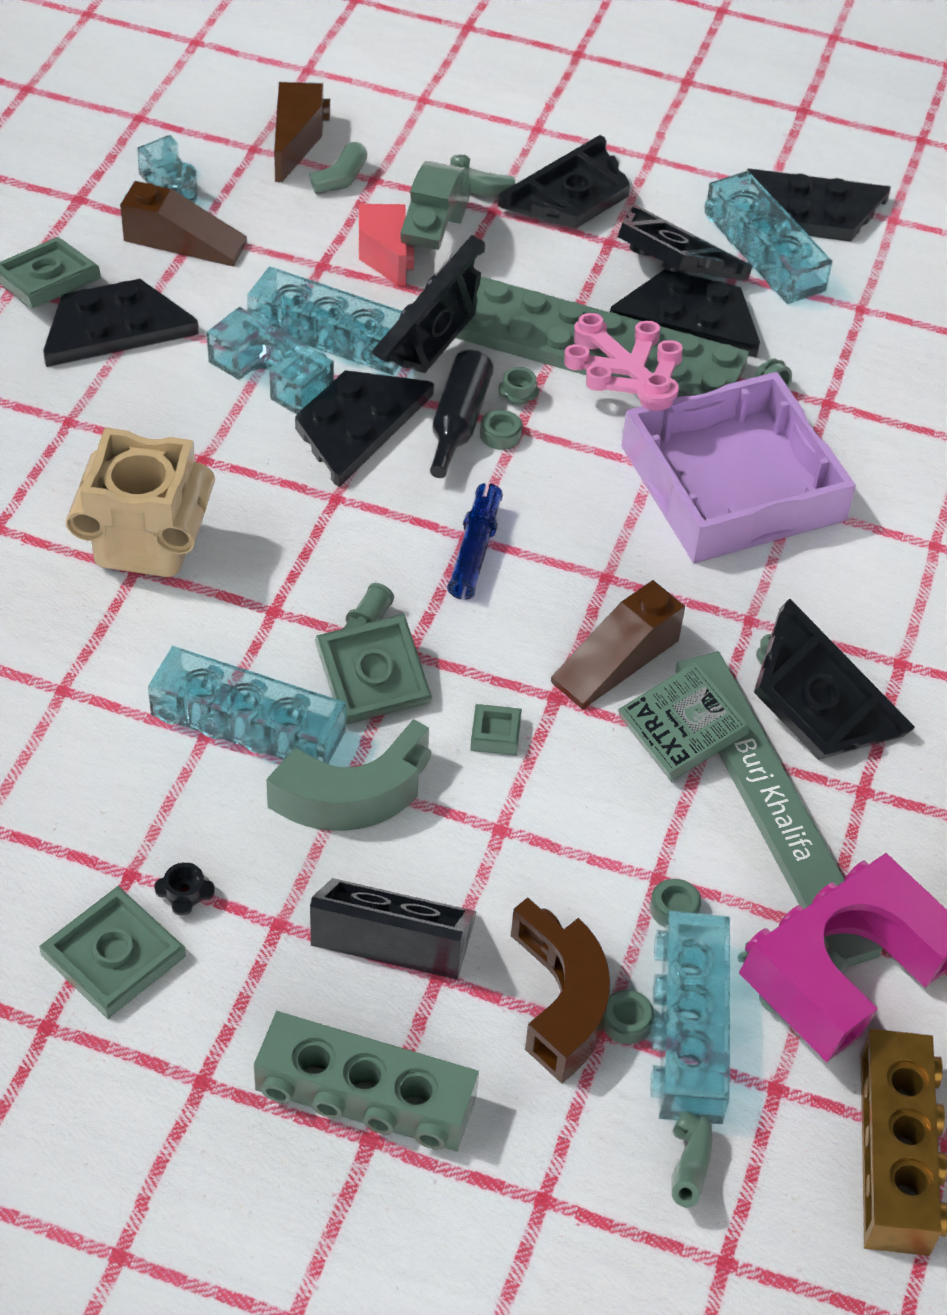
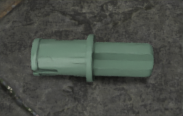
[343,583,394,629]

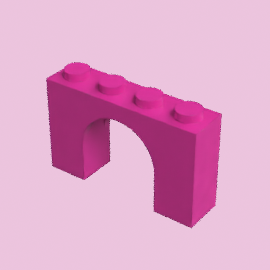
[739,853,947,1062]

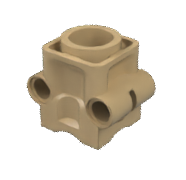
[65,427,216,577]

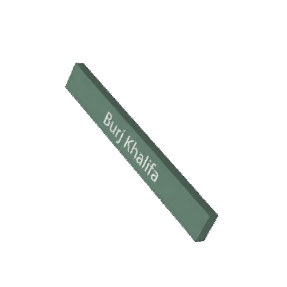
[675,651,882,967]

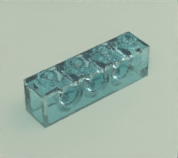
[704,171,833,304]
[247,266,402,375]
[148,646,346,764]
[650,911,730,1124]

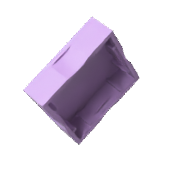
[621,372,856,564]

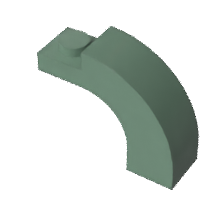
[400,161,471,250]
[266,719,431,831]

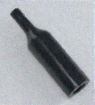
[430,350,494,478]

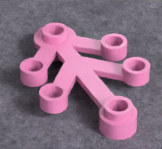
[564,313,683,411]

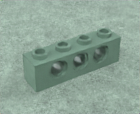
[254,1011,479,1152]

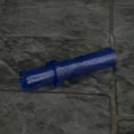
[447,483,503,600]

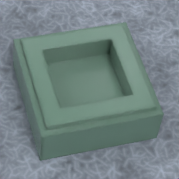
[470,704,522,756]

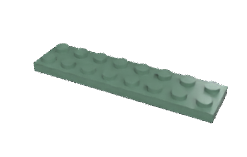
[456,276,749,397]

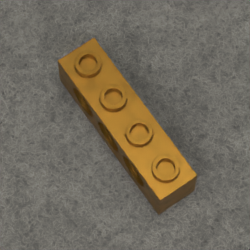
[860,1029,947,1256]

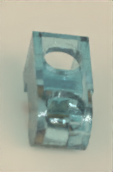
[137,135,197,203]

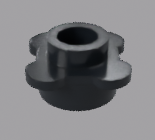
[154,862,215,916]

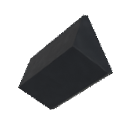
[310,878,477,980]

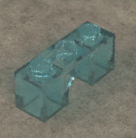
[207,306,334,415]

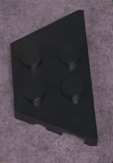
[498,134,630,228]
[745,168,891,241]
[617,205,753,280]
[372,235,485,373]
[610,269,760,358]
[43,278,199,367]
[295,370,434,487]
[754,599,915,760]

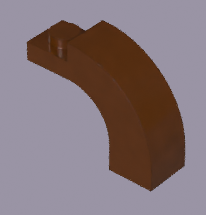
[510,897,610,1084]

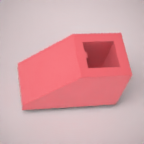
[359,204,414,286]

